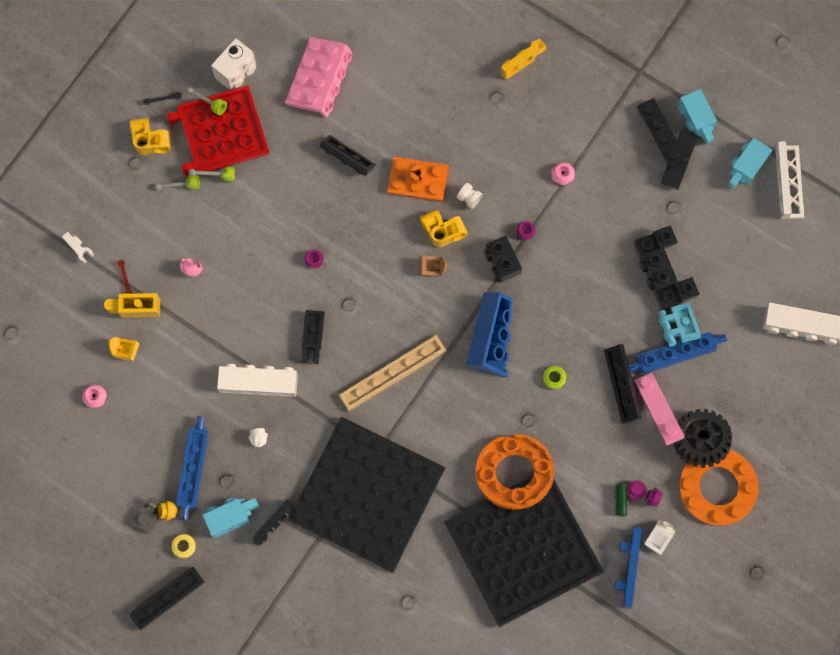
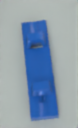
[614,527,642,609]

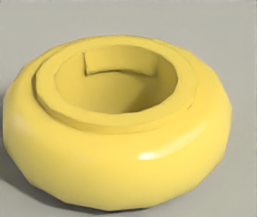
[171,534,196,558]

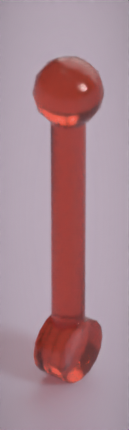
[118,260,133,294]

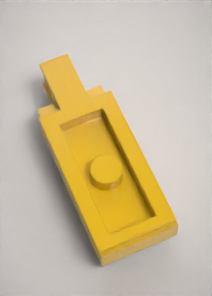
[501,39,546,80]

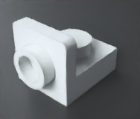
[644,521,675,555]

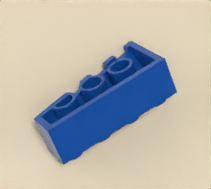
[466,292,513,377]

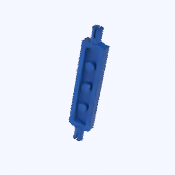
[629,332,727,374]
[176,416,209,521]

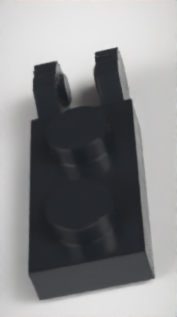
[302,310,325,364]
[253,499,294,546]

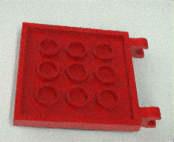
[166,85,270,176]

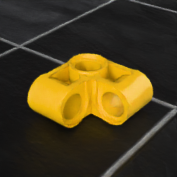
[130,117,170,155]
[419,209,468,248]

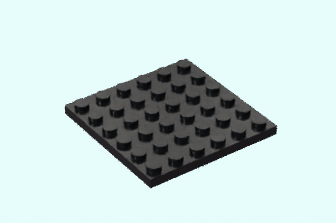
[288,416,446,573]
[444,475,604,628]

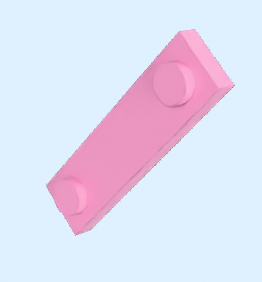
[634,373,684,446]

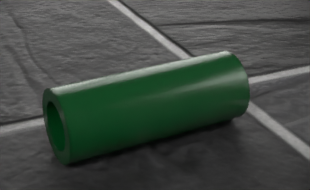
[615,484,627,517]

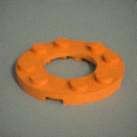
[475,434,554,510]
[679,450,758,526]

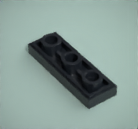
[660,132,698,190]

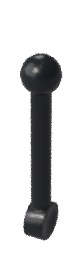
[143,92,182,105]

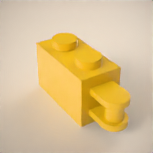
[104,293,160,318]

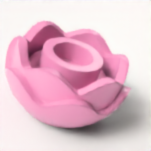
[551,162,575,185]
[179,258,203,276]
[82,384,107,408]

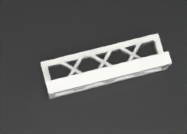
[775,142,804,219]

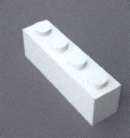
[763,302,840,345]
[217,364,298,397]

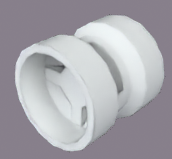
[457,183,483,209]

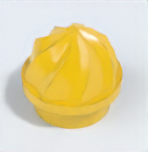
[158,501,178,521]

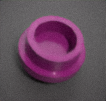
[516,221,535,240]
[305,250,324,269]
[627,480,647,500]
[645,488,663,507]

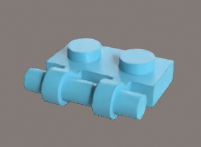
[658,303,701,346]

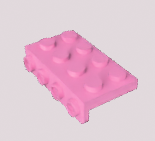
[285,37,352,117]

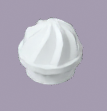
[248,428,268,447]

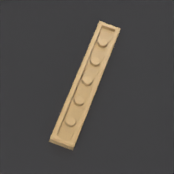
[338,335,446,412]

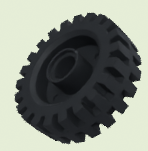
[674,409,732,468]

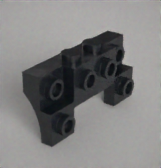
[634,225,700,311]

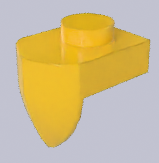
[108,337,139,361]

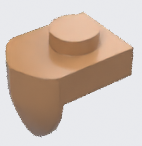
[420,256,448,277]

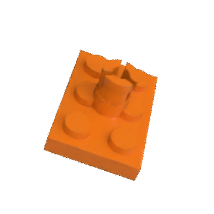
[387,156,449,202]

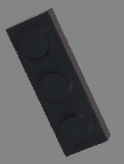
[319,135,376,176]

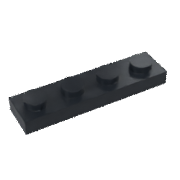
[637,98,687,169]
[604,344,642,424]
[129,566,206,630]

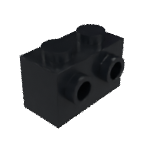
[483,235,522,282]

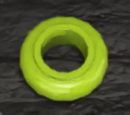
[543,366,566,389]

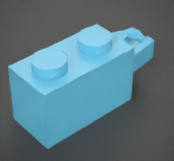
[678,89,717,145]
[728,138,772,189]
[203,498,259,538]

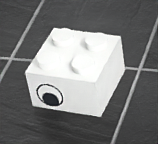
[211,39,256,90]

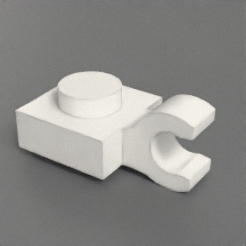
[62,232,94,263]

